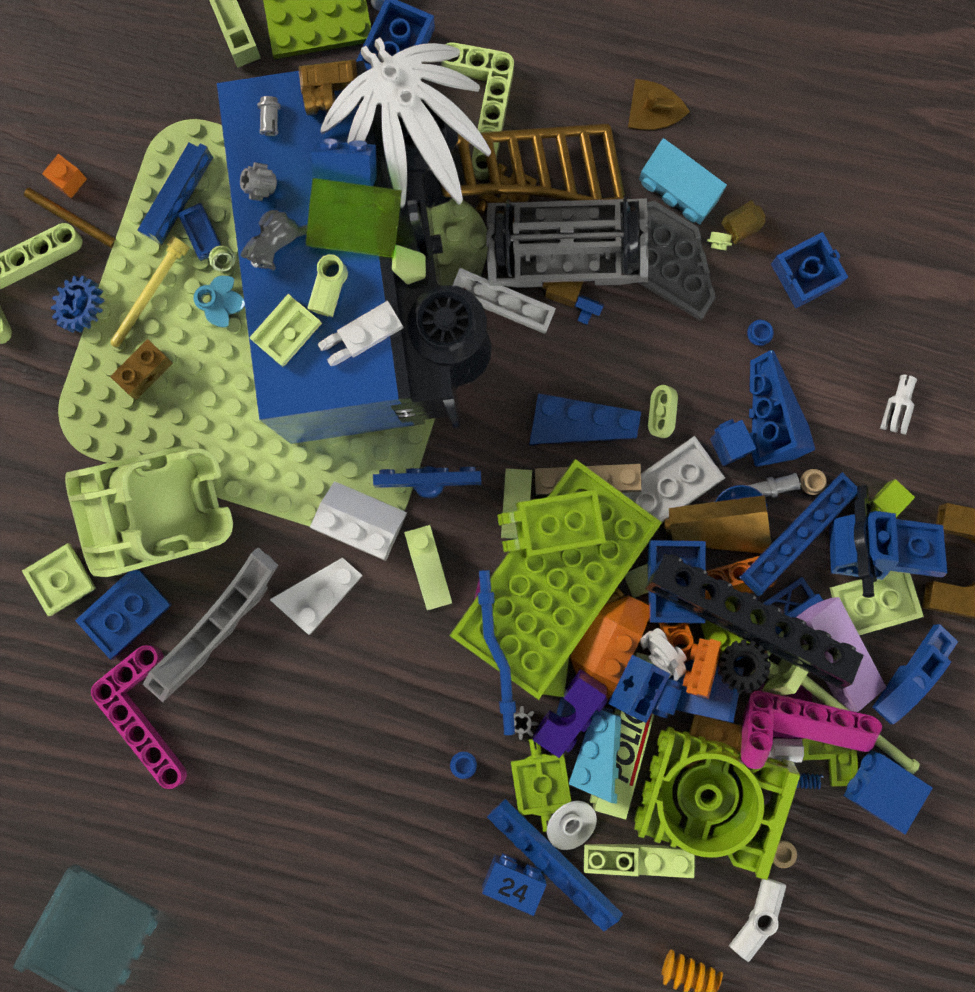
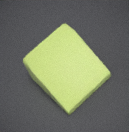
[392,245,426,284]
[624,564,649,598]

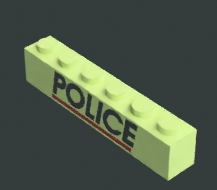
[590,653,654,819]

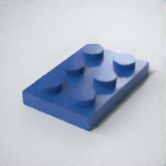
[75,569,172,660]

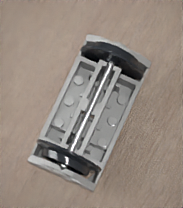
[486,196,648,287]

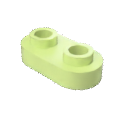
[648,385,678,438]

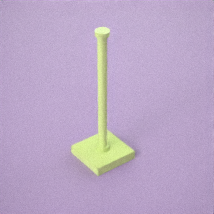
[762,644,920,774]

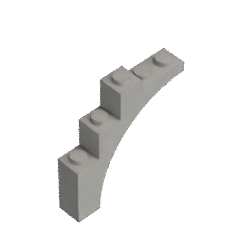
[143,548,278,702]

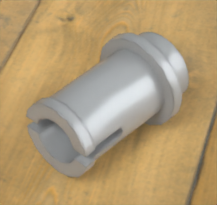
[258,96,281,136]

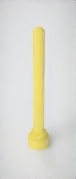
[111,236,190,347]

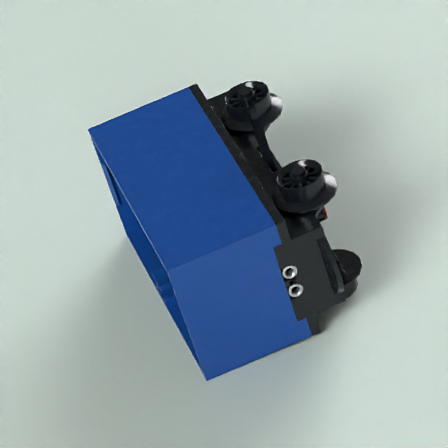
[217,61,492,444]

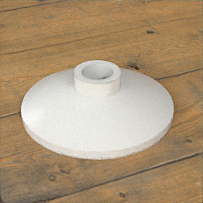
[547,801,597,850]

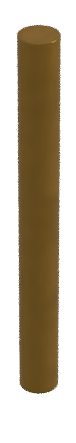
[24,188,116,248]

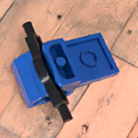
[829,485,947,598]

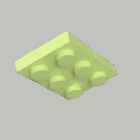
[829,571,924,635]

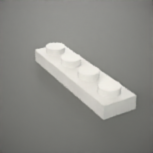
[452,268,556,334]

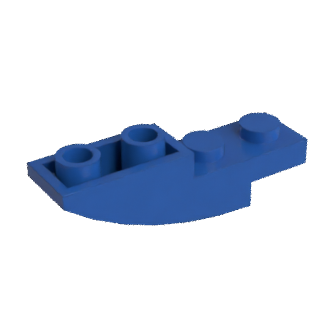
[873,624,958,724]

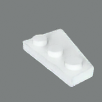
[270,558,363,635]

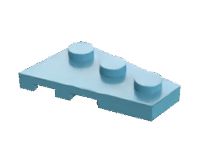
[569,710,621,804]

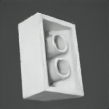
[310,481,407,561]

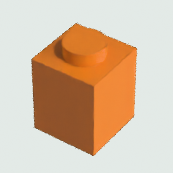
[42,154,87,198]

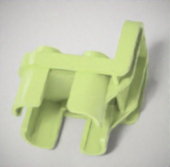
[65,446,233,577]

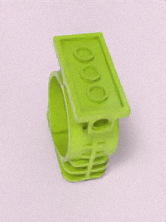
[634,726,800,880]

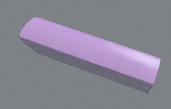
[796,597,887,712]

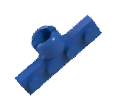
[373,466,481,499]

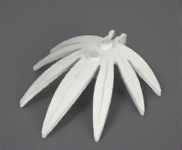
[321,38,491,208]

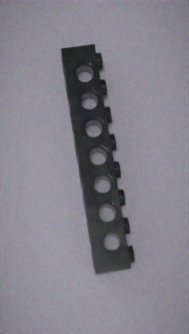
[645,554,864,689]

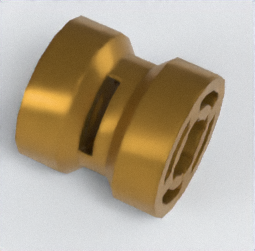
[302,82,336,115]

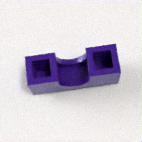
[533,669,608,758]

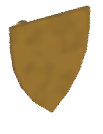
[628,79,690,130]

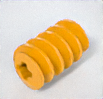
[661,949,723,992]

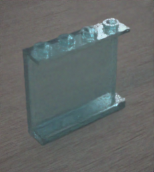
[13,864,159,992]

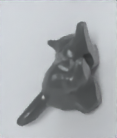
[240,210,323,271]

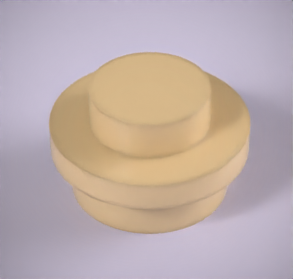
[800,469,827,495]

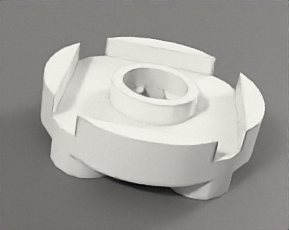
[640,628,687,681]

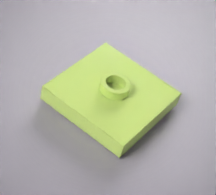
[22,543,96,616]

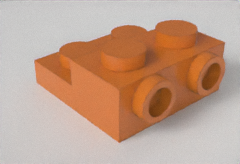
[683,638,722,699]

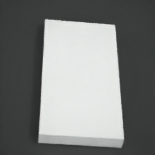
[622,436,725,524]

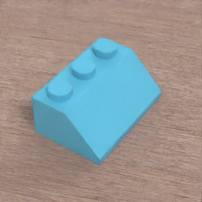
[639,138,727,224]

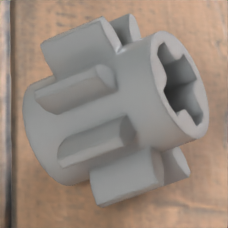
[240,162,277,201]
[514,706,538,740]

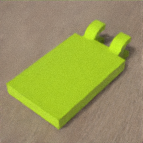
[497,489,606,557]

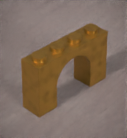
[922,503,975,619]

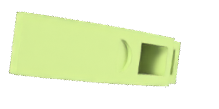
[584,844,695,878]

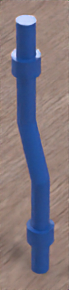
[478,570,516,735]

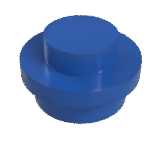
[747,320,774,346]
[450,751,477,779]

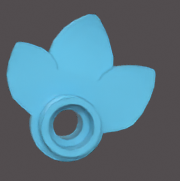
[193,276,245,328]

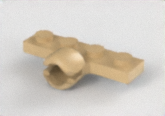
[535,464,642,496]

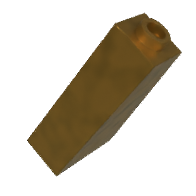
[665,495,771,553]

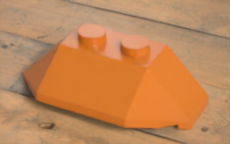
[570,595,650,701]

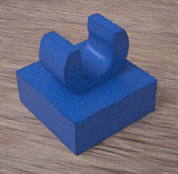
[575,295,604,325]

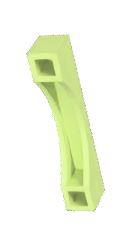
[209,0,261,68]

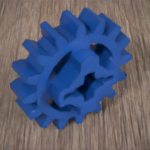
[51,276,105,333]

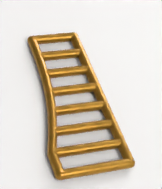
[440,124,625,201]

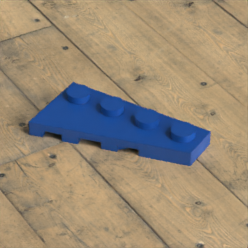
[529,394,641,446]

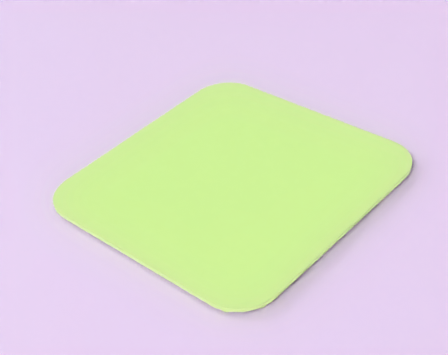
[58,119,488,527]

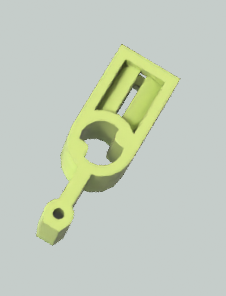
[501,468,532,539]

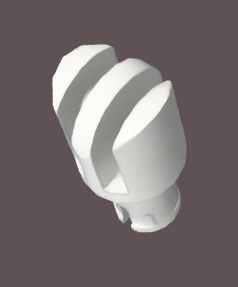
[880,375,917,435]

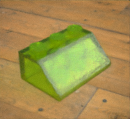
[306,178,402,258]

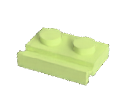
[250,294,322,367]

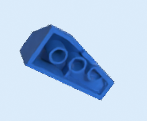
[749,350,815,466]

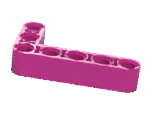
[91,645,187,789]
[741,691,882,769]

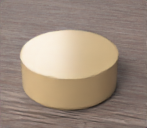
[773,840,797,868]

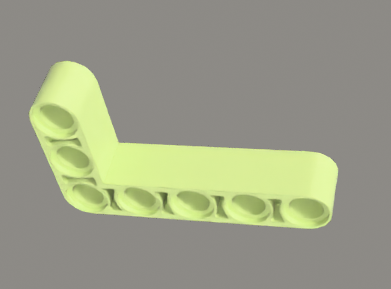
[441,43,514,180]
[0,223,83,344]

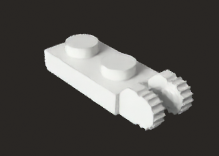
[318,301,403,366]

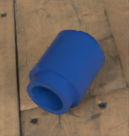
[652,679,682,718]

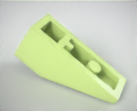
[404,525,452,610]

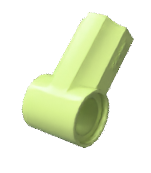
[307,254,348,317]

